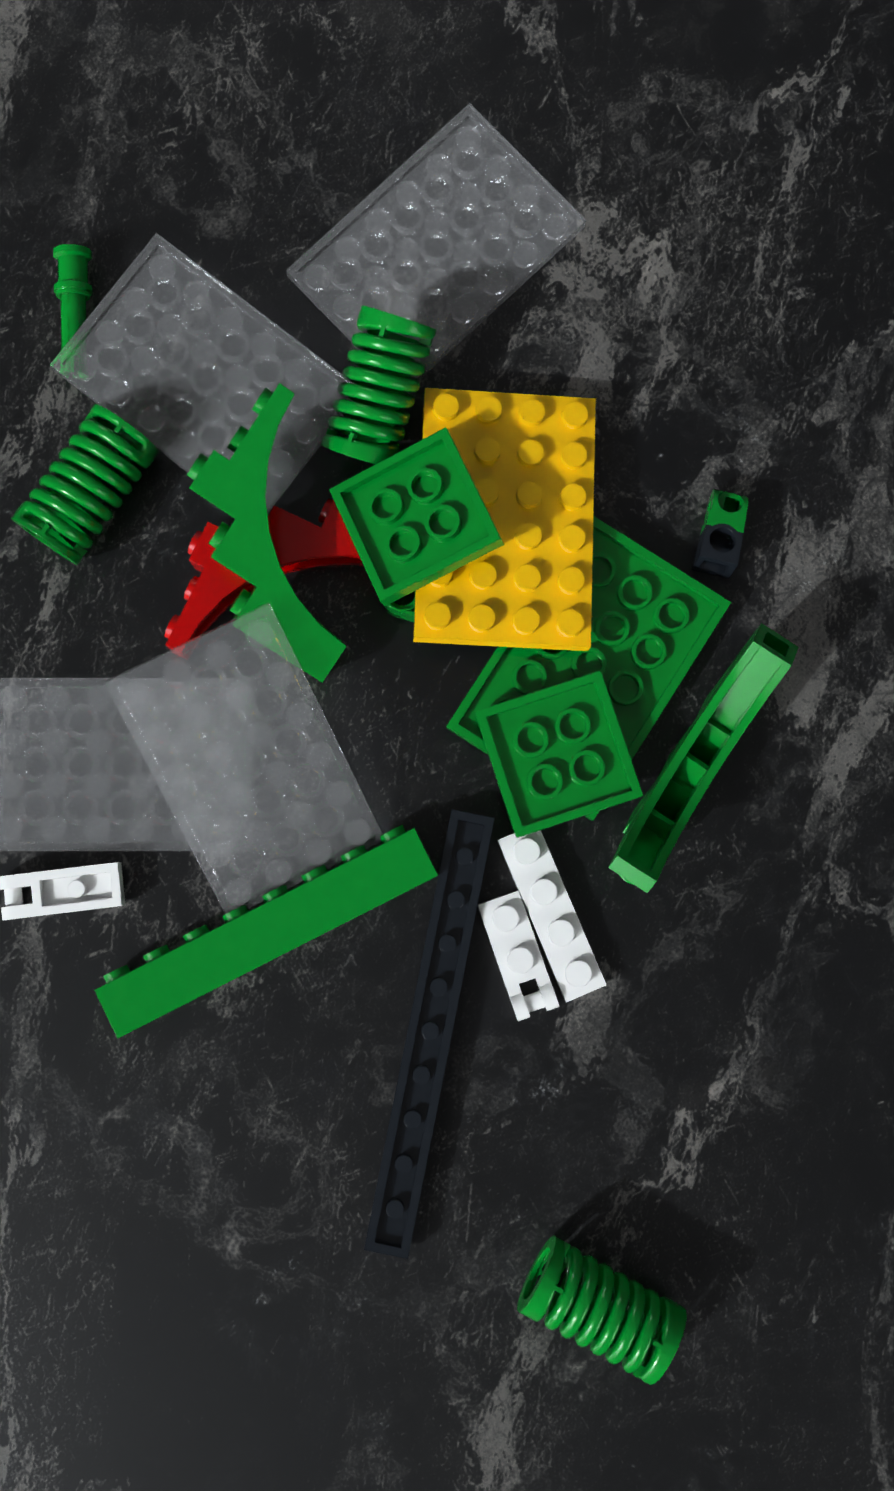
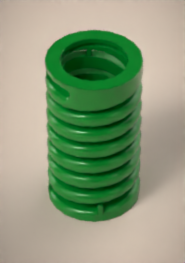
[321,305,437,465]
[11,404,159,566]
[517,1235,687,1385]

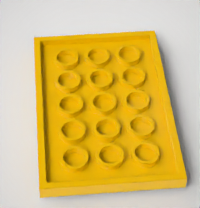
[413,388,596,651]

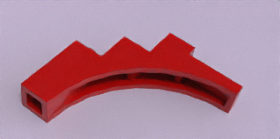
[164,498,364,659]

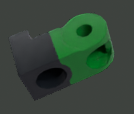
[692,489,748,579]

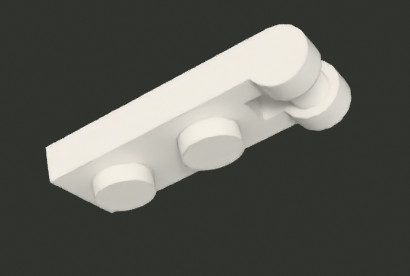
[0,862,126,921]
[477,890,559,1021]

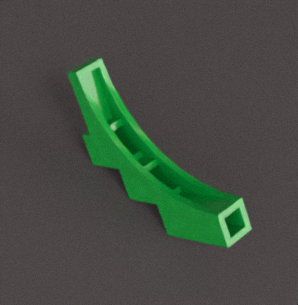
[187,383,346,683]
[608,623,799,893]

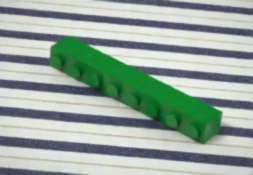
[94,825,438,1039]

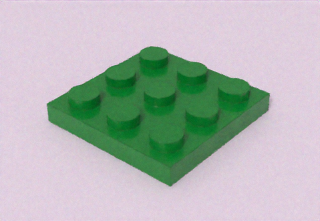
[329,427,504,606]
[475,670,643,838]

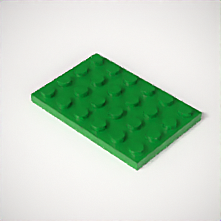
[446,516,731,821]

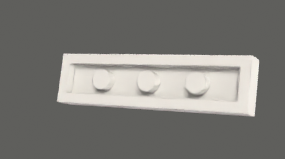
[497,830,606,1002]

